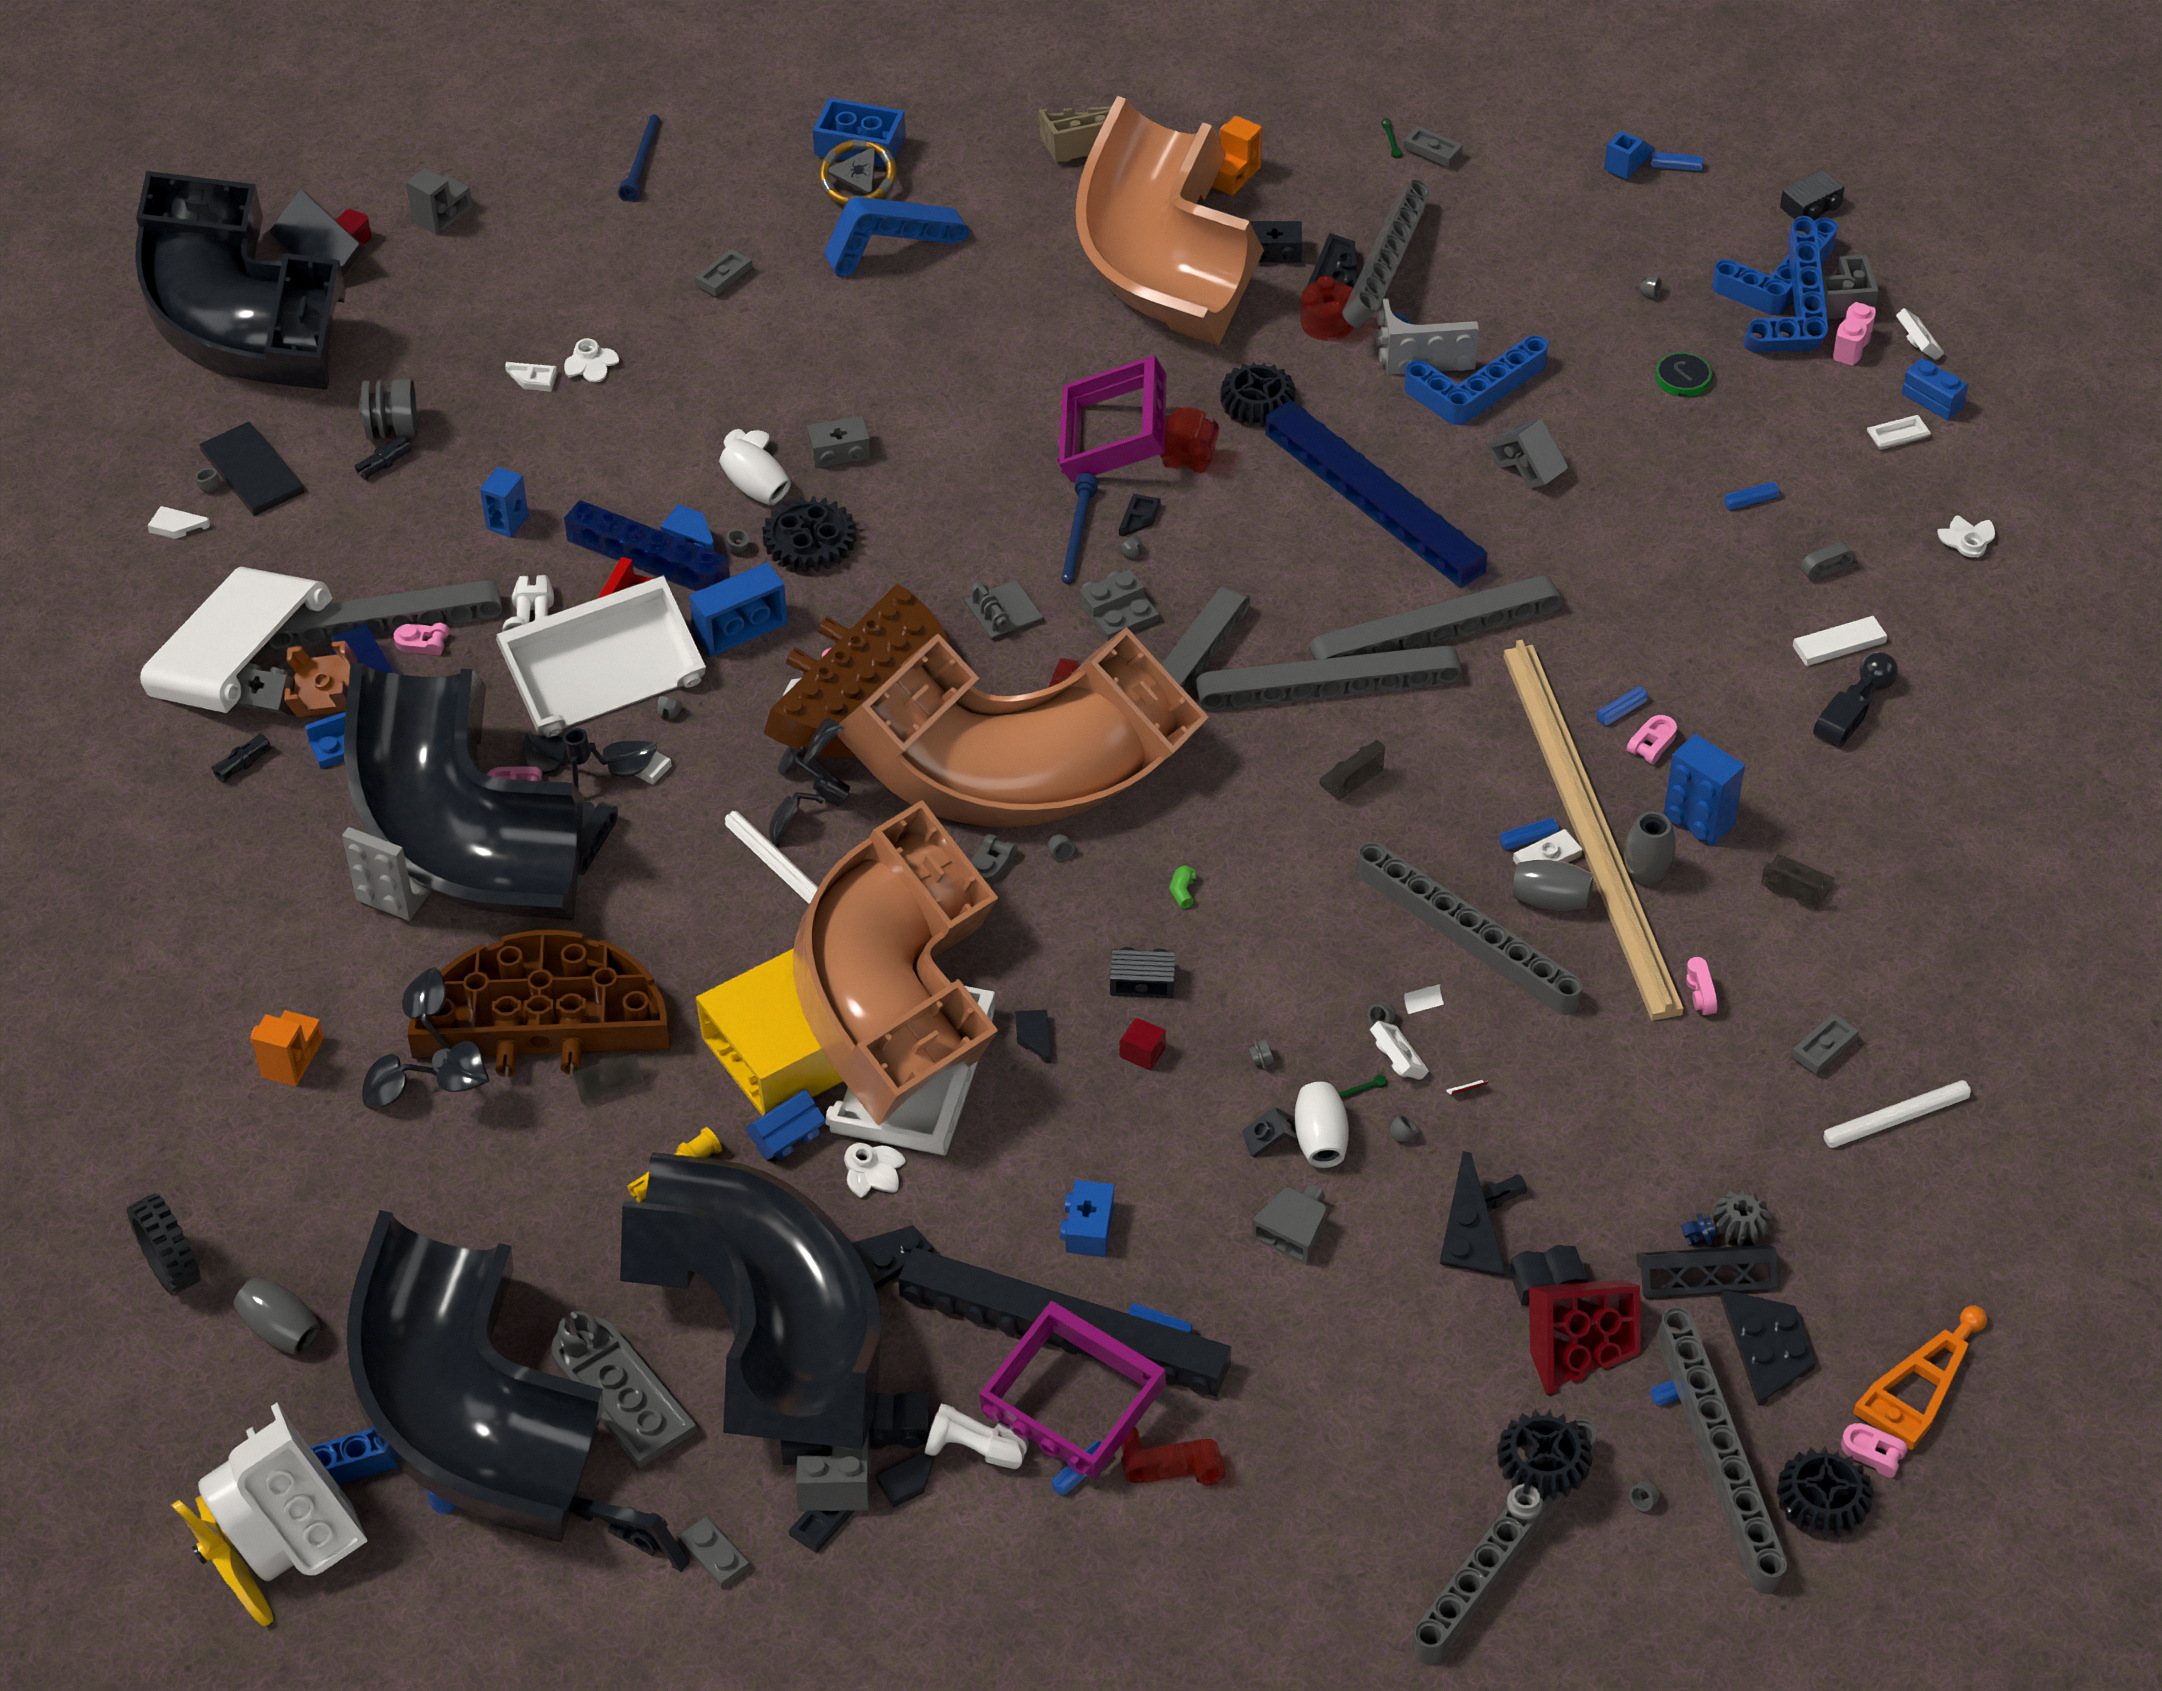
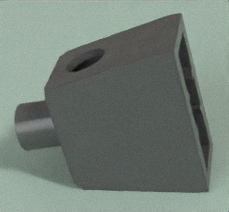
[1252,1185,1327,1265]

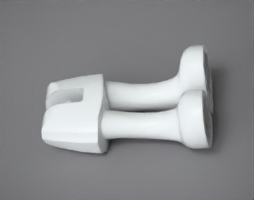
[502,575,554,632]
[925,1404,1029,1469]

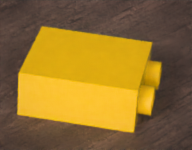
[696,948,843,1116]

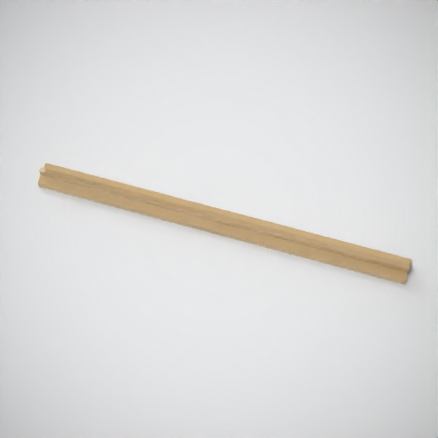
[1504,640,1683,1021]

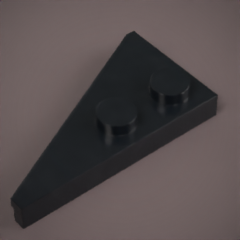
[1440,1151,1504,1277]
[572,1496,689,1572]

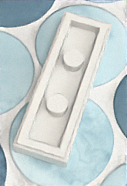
[1793,616,1887,666]

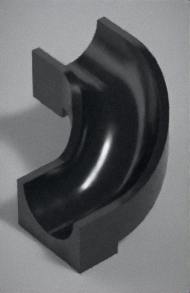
[135,171,346,389]
[344,663,585,919]
[620,1152,881,1449]
[347,1210,603,1543]

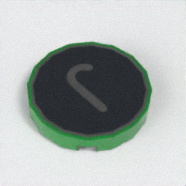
[1655,352,1712,397]

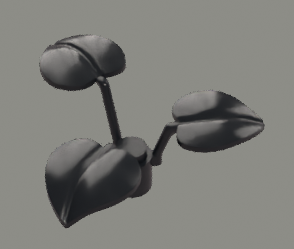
[769,718,850,847]
[523,728,657,830]
[362,967,490,1108]

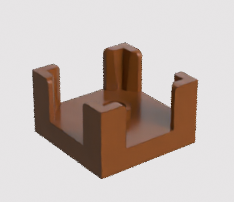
[284,641,357,717]

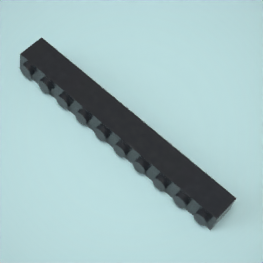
[898,1247,1231,1397]

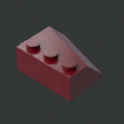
[1529,1280,1641,1395]

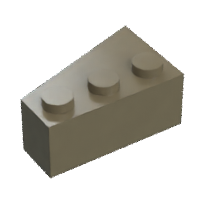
[1038,107,1111,162]

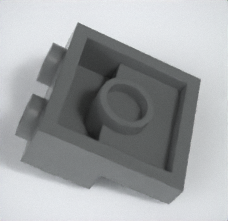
[1079,569,1159,641]

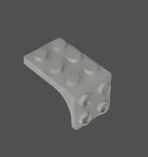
[1375,299,1479,375]
[342,827,431,921]

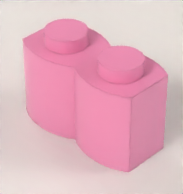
[1833,302,1876,366]

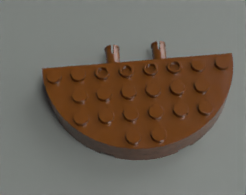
[763,583,950,759]
[407,930,670,1077]

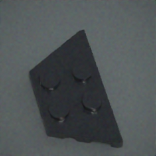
[1720,1290,1816,1406]

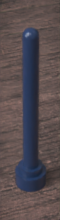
[618,114,660,202]
[1062,473,1099,584]

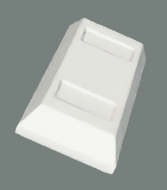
[1867,415,1931,450]

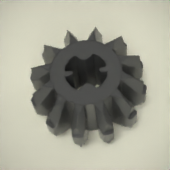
[1712,1189,1771,1246]

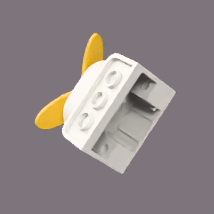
[171,1403,368,1627]

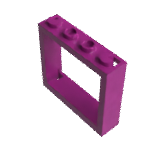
[1057,355,1167,482]
[979,1301,1166,1479]

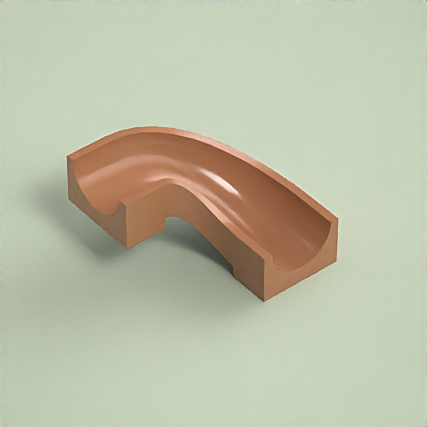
[1076,96,1264,346]
[837,627,1209,827]
[793,800,998,1126]

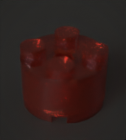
[1300,276,1354,341]
[1159,407,1220,473]

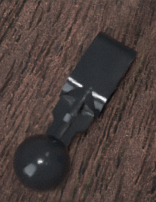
[1813,652,1898,748]

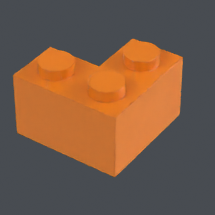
[1212,115,1262,196]
[250,1010,324,1087]

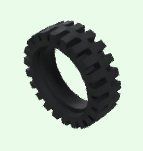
[126,1193,201,1295]

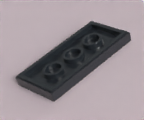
[269,189,365,276]
[199,421,305,516]

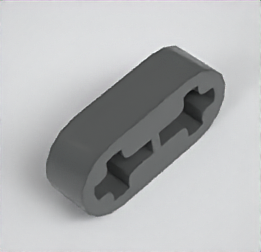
[1800,542,1855,581]

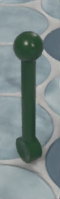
[1381,118,1402,158]
[1338,1075,1386,1099]

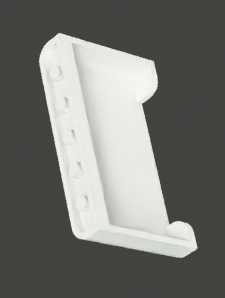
[140,567,333,713]
[497,576,706,738]
[826,983,995,1156]

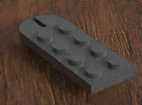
[552,1311,697,1469]

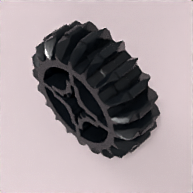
[1220,361,1296,427]
[1497,1409,1593,1502]
[1776,1446,1873,1539]

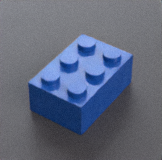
[813,98,906,168]
[689,562,788,657]
[1663,734,1745,846]

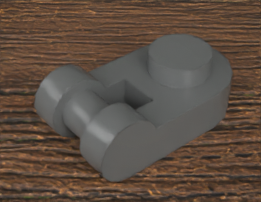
[970,833,1018,884]

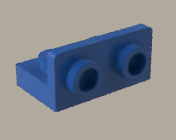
[305,711,346,769]

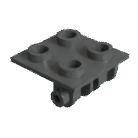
[964,580,1043,639]

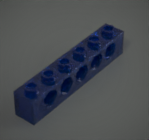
[564,500,730,592]

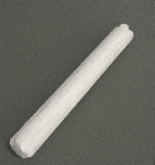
[725,811,818,904]
[1823,1080,1971,1148]

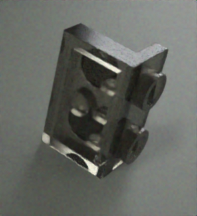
[1319,739,1385,800]
[1761,854,1835,909]

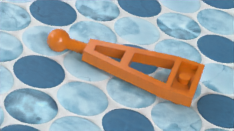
[1853,1305,1988,1450]

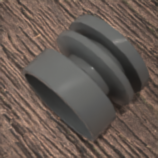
[359,378,418,439]

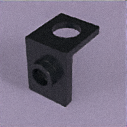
[1242,1107,1300,1157]

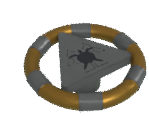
[819,139,897,205]

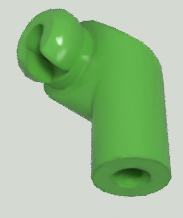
[1169,865,1197,909]

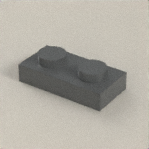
[1403,126,1463,167]
[695,249,752,297]
[1791,1013,1859,1075]
[678,1516,750,1589]

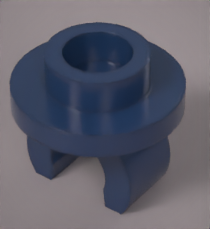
[1681,1213,1717,1246]

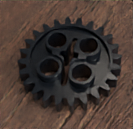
[762,496,857,572]

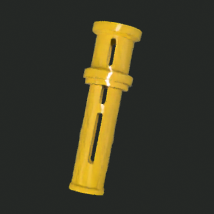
[628,1127,722,1202]

